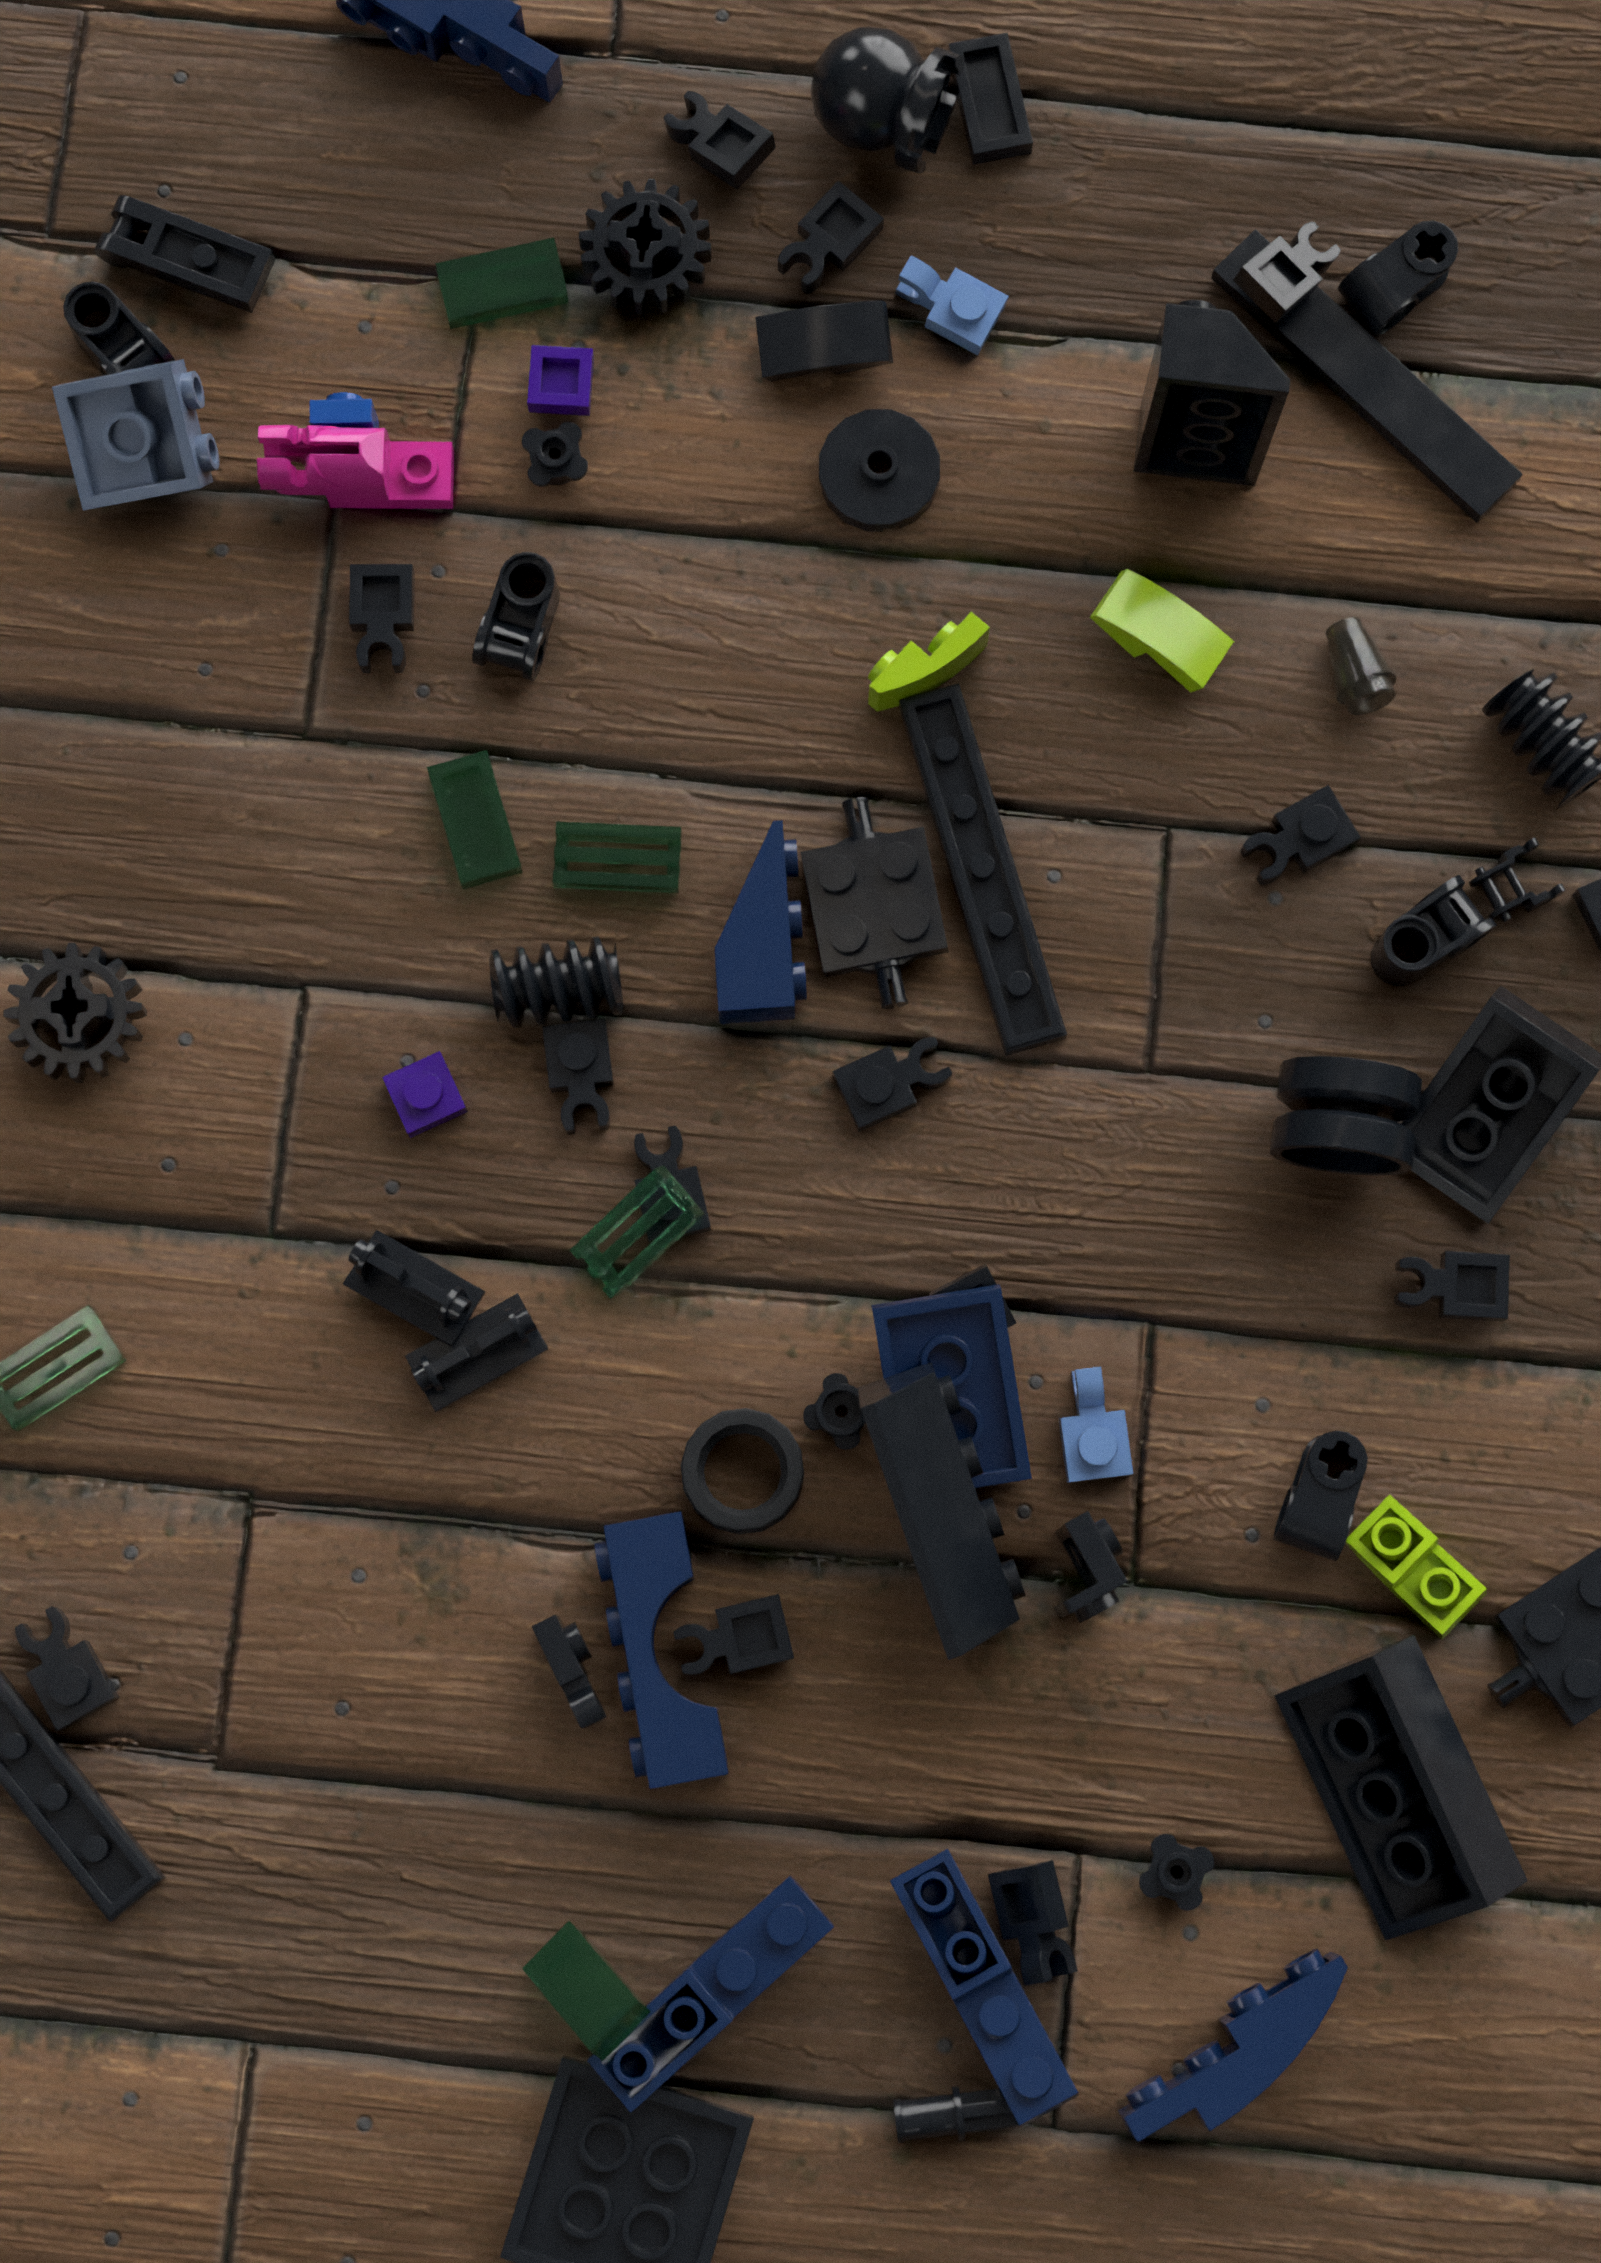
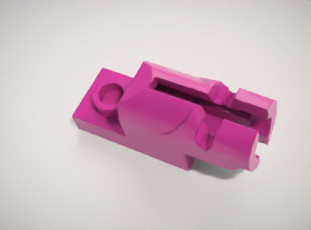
[257,425,454,509]

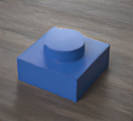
[310,392,379,428]

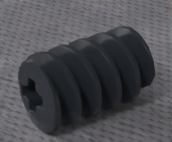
[1482,669,1601,809]
[489,936,624,1028]

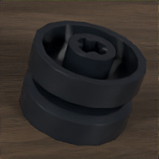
[1270,1056,1422,1176]

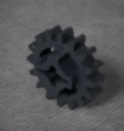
[579,178,712,315]
[3,943,147,1083]

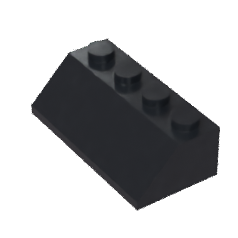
[1133,300,1290,486]
[857,1362,1026,1660]
[1274,1635,1528,1940]

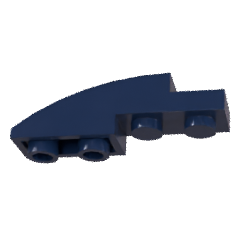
[336,0,563,103]
[890,1849,1079,2128]
[587,1875,834,2112]
[1118,1949,1348,2142]

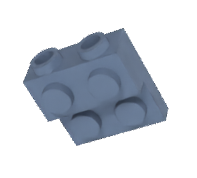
[52,359,219,511]

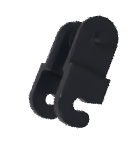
[1469,837,1566,922]

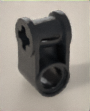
[1338,220,1458,336]
[63,281,175,376]
[472,552,560,681]
[1371,875,1497,986]
[1273,1431,1368,1561]

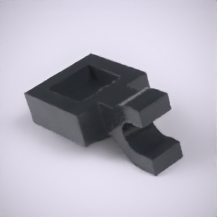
[988,1860,1078,1986]

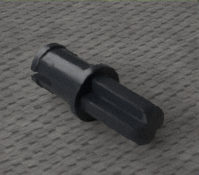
[893,2086,1020,2143]

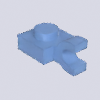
[895,255,1009,356]
[1058,1366,1133,1483]

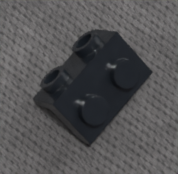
[1054,1511,1128,1623]

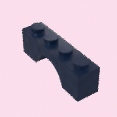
[594,1511,730,1789]

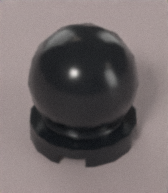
[810,26,964,174]

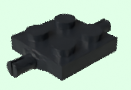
[800,797,949,1009]
[1487,1547,1601,1728]

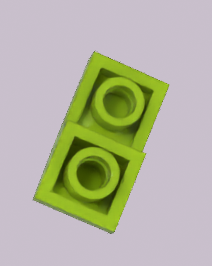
[1089,569,1234,693]
[868,611,990,712]
[1345,1494,1487,1640]

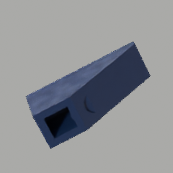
[715,820,807,1024]

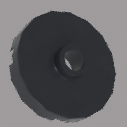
[819,409,940,532]

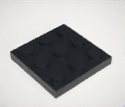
[500,2055,754,2263]

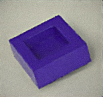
[527,345,594,416]
[382,1051,468,1138]

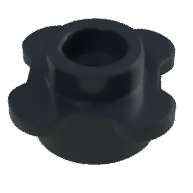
[522,422,588,487]
[803,1373,866,1450]
[1139,1834,1214,1911]

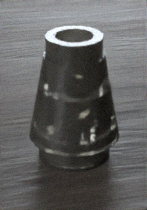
[1325,617,1397,715]

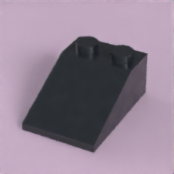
[1401,986,1601,1224]

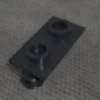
[343,1230,486,1347]
[405,1293,549,1412]

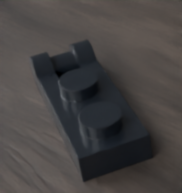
[94,195,276,313]

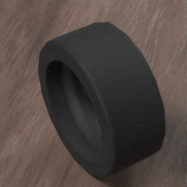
[680,1408,804,1535]

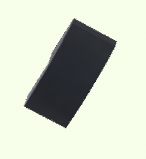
[755,300,893,382]

